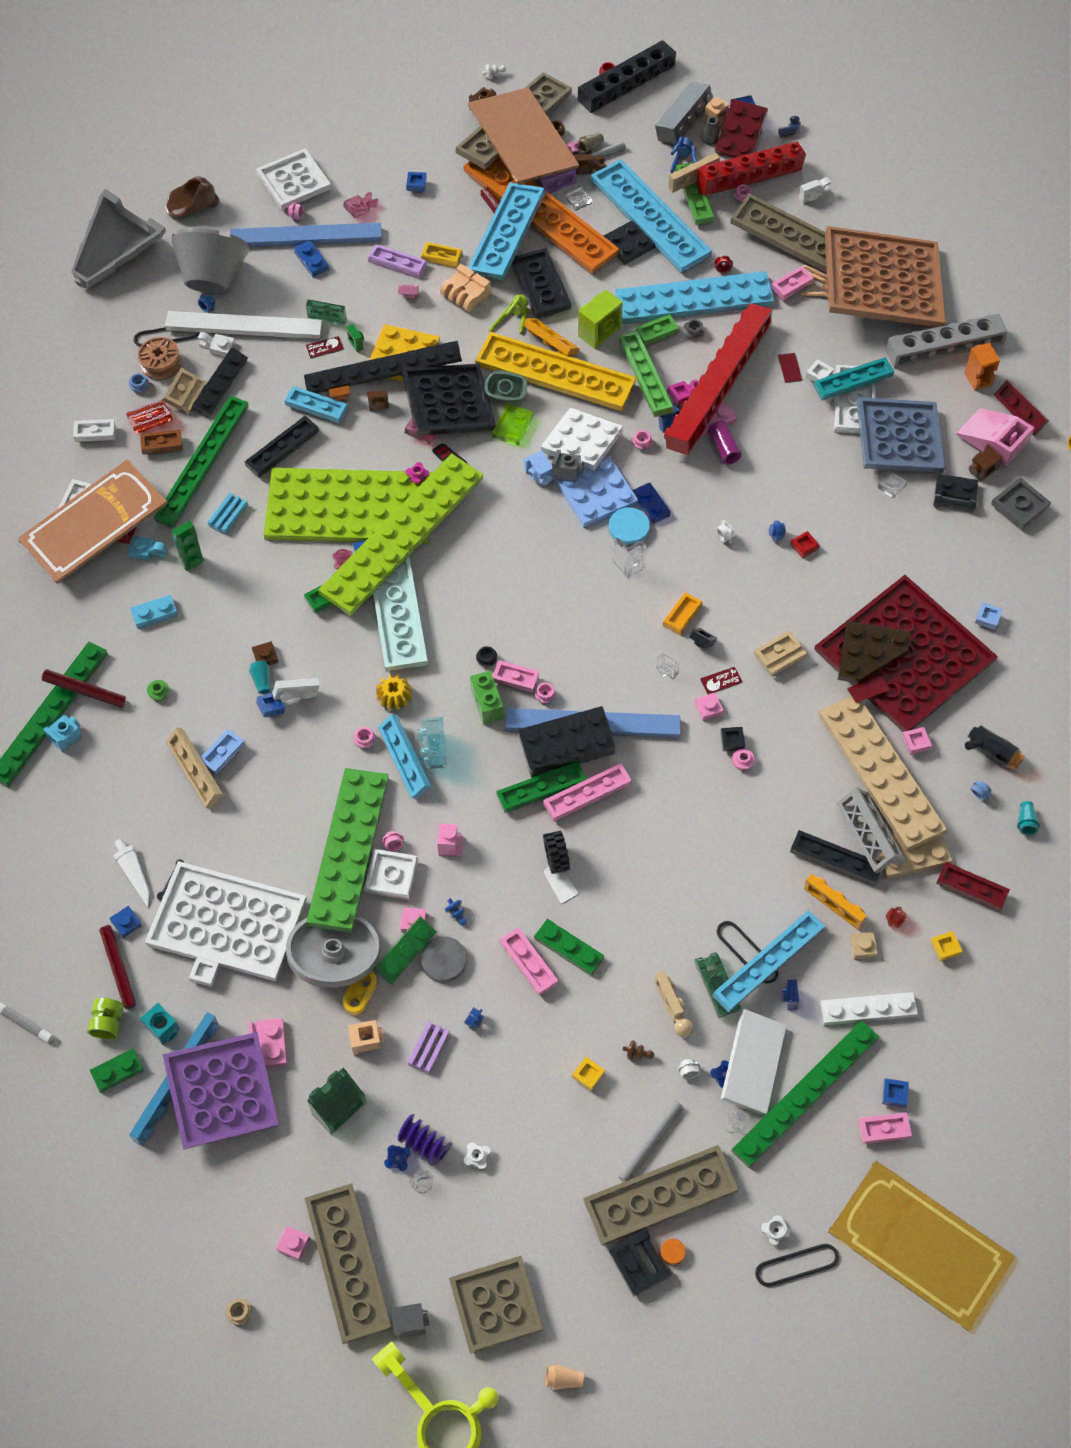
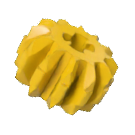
[376,674,412,711]

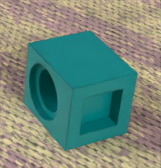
[140,1003,180,1045]

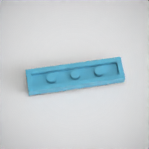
[378,714,431,799]

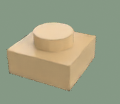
[850,932,878,959]

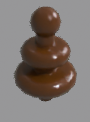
[623,1040,654,1060]

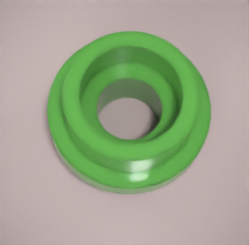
[147,680,169,701]

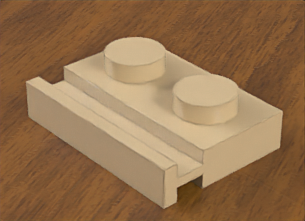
[163,368,207,415]
[754,630,807,677]

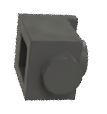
[552,450,584,481]

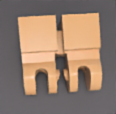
[440,264,491,312]

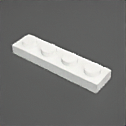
[820,992,917,1026]

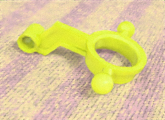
[372,1341,499,1448]

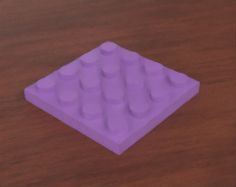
[162,1032,279,1150]

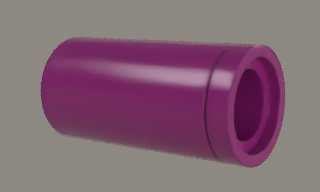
[708,421,742,465]

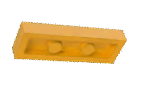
[523,318,580,356]
[804,874,867,930]

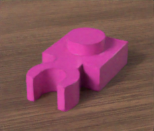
[666,380,699,405]

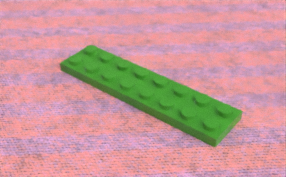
[306,768,389,933]

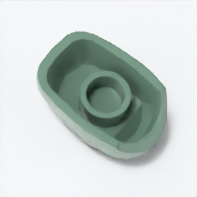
[484,371,527,402]

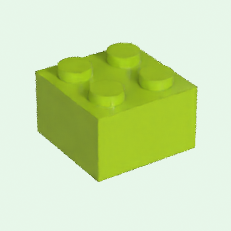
[578,289,623,349]

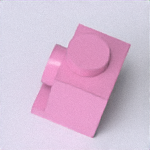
[437,823,463,856]

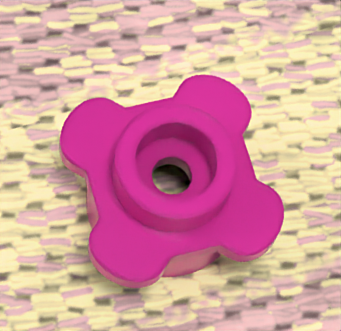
[405,462,430,484]

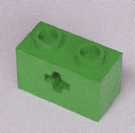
[470,670,504,725]

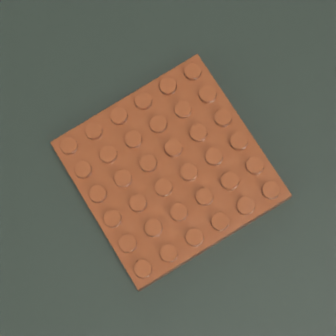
[825,226,946,327]

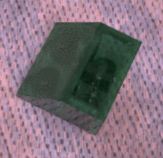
[307,1068,367,1135]

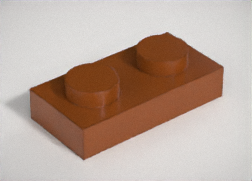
[140,429,183,455]

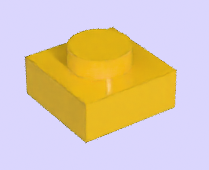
[930,931,963,961]
[572,1057,605,1091]

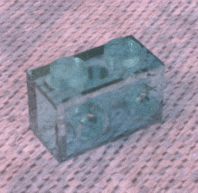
[418,717,447,769]

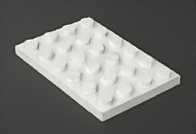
[145,861,307,981]

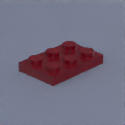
[715,99,768,158]

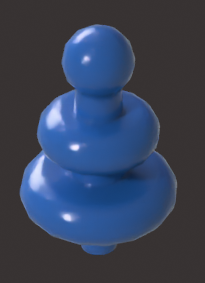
[445,898,467,926]

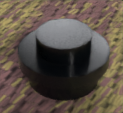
[476,646,498,667]

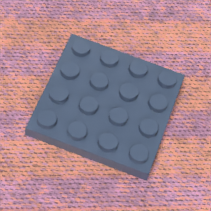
[856,397,945,473]

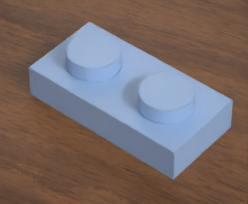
[201,729,245,775]

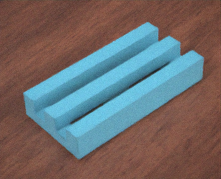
[208,493,248,534]

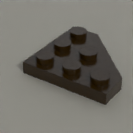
[837,621,911,683]

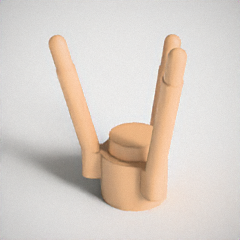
[800,265,828,298]

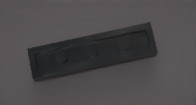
[191,347,249,418]
[244,416,319,478]
[790,830,881,886]

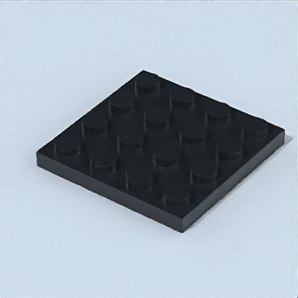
[402,364,496,436]

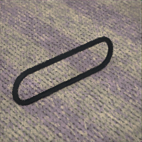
[134,327,200,346]
[716,921,779,984]
[755,1244,839,1286]

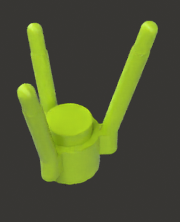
[489,295,529,334]

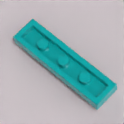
[813,357,895,401]

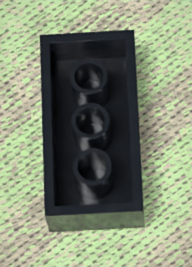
[518,706,615,778]

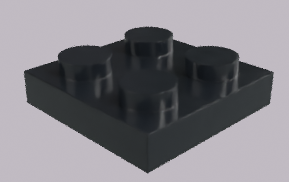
[603,220,655,265]

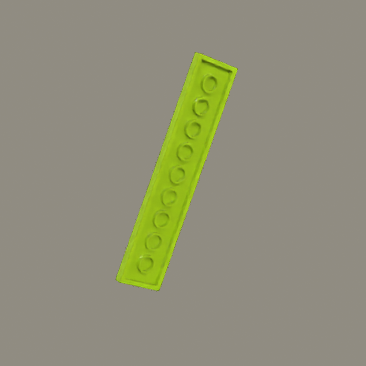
[318,454,483,616]

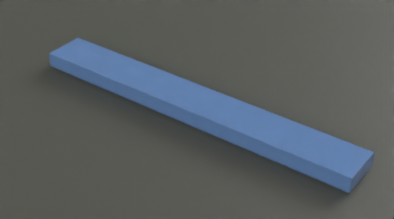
[230,223,382,247]
[505,708,680,738]

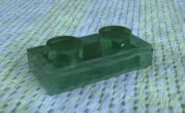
[306,299,347,325]

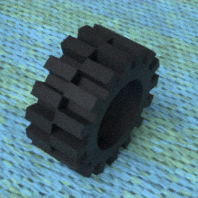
[543,830,570,874]

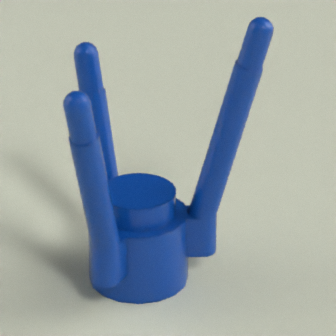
[670,137,697,173]

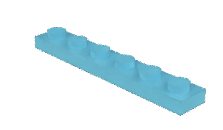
[712,910,825,1013]

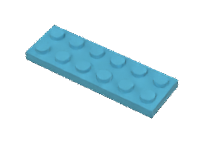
[468,182,545,280]

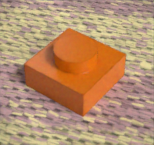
[329,385,350,401]

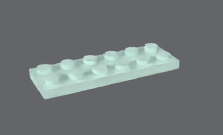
[373,556,428,672]

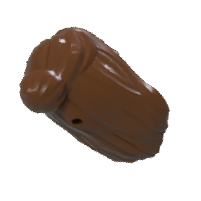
[165,176,220,218]

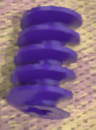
[397,1114,452,1166]

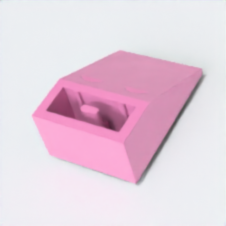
[956,408,1034,467]

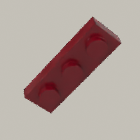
[994,380,1050,435]
[936,862,1010,911]

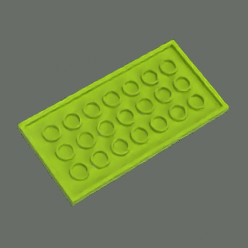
[263,468,433,544]

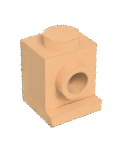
[702,97,729,127]
[348,1020,385,1055]

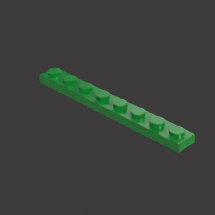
[154,396,249,528]
[0,641,108,788]
[731,1020,879,1168]

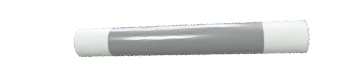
[0,1002,54,1043]

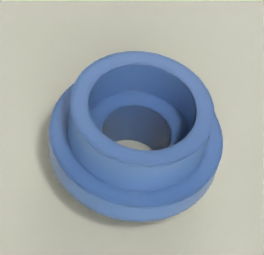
[129,373,149,392]
[971,781,992,801]

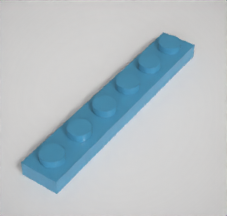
[129,1012,218,1146]

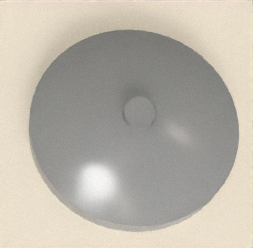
[286,915,379,988]

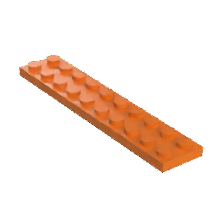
[463,157,619,274]

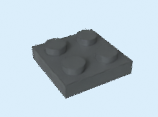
[991,477,1051,529]

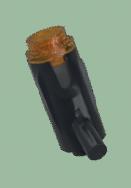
[965,725,1025,770]

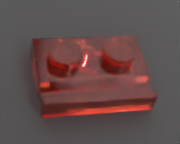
[126,399,173,434]

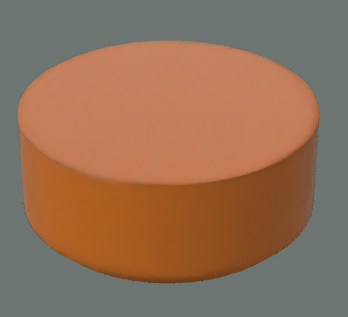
[660,1238,686,1266]

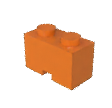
[964,343,1000,391]

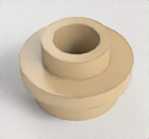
[226,1299,252,1325]

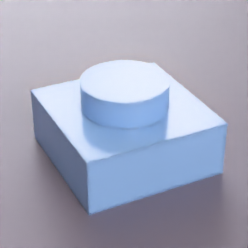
[975,602,1003,630]

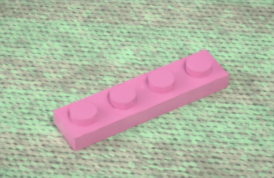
[543,763,632,822]

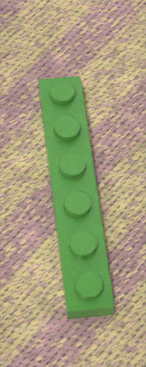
[619,331,673,417]

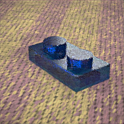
[632,482,671,524]

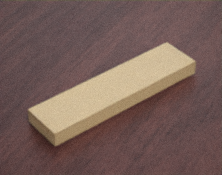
[166,728,223,809]

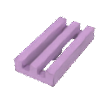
[408,1021,450,1074]

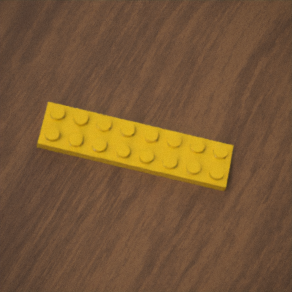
[475,332,636,412]

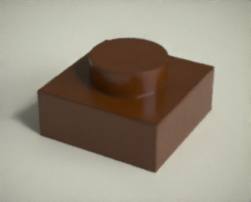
[367,390,389,411]
[251,641,279,665]

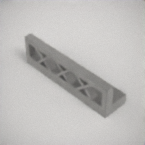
[837,787,907,873]

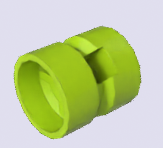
[87,998,124,1040]

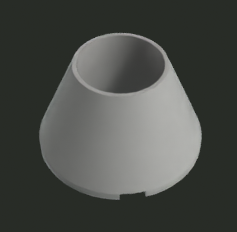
[171,228,249,294]

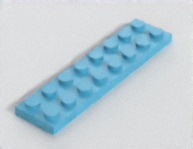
[591,159,712,273]
[615,271,774,324]

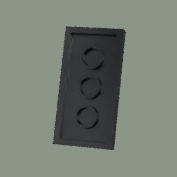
[511,248,572,318]

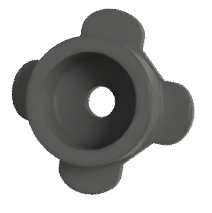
[684,319,705,338]

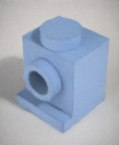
[524,451,554,486]

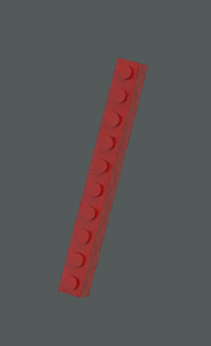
[664,303,772,455]

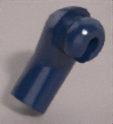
[778,116,801,137]

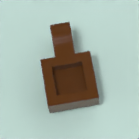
[574,154,607,174]

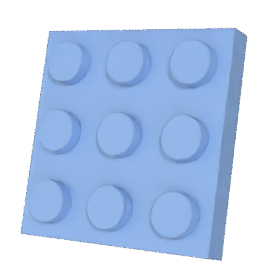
[556,456,638,528]

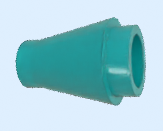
[249,661,271,694]
[1017,801,1040,836]

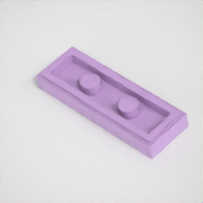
[368,244,428,279]

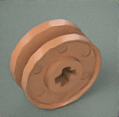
[138,337,182,380]

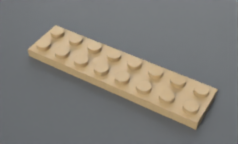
[819,696,947,851]

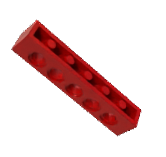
[695,141,806,196]

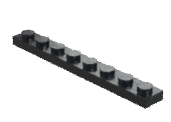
[304,340,462,394]

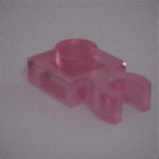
[343,192,378,218]

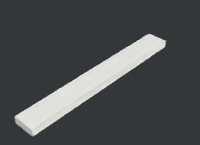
[165,311,322,339]

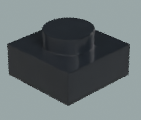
[689,628,717,648]
[720,727,745,751]

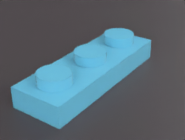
[285,386,348,423]

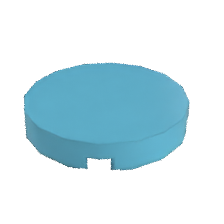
[609,507,650,545]

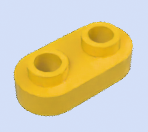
[343,971,377,1015]

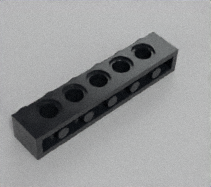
[578,40,676,113]

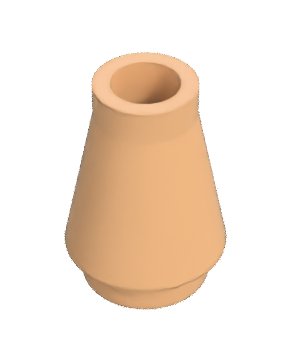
[545,1363,584,1390]

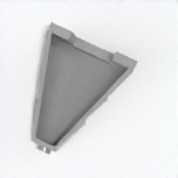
[71,189,166,288]

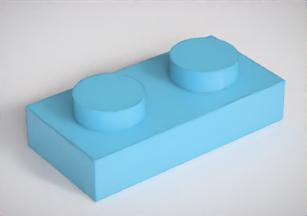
[130,595,178,629]

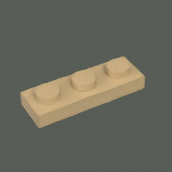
[668,153,720,193]

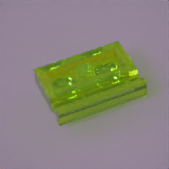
[492,403,534,446]

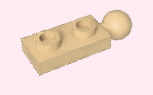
[654,971,693,1037]

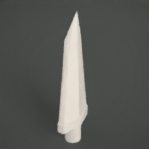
[114,839,150,907]

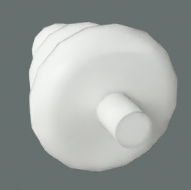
[482,64,506,80]

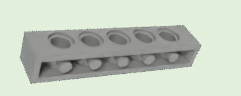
[886,314,1008,368]

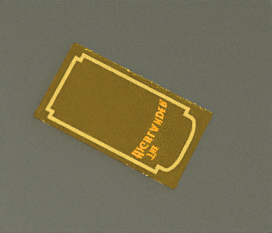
[828,1160,1015,1331]

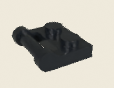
[933,474,978,512]
[609,1230,672,1297]

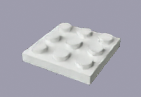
[256,148,331,210]
[541,408,623,471]

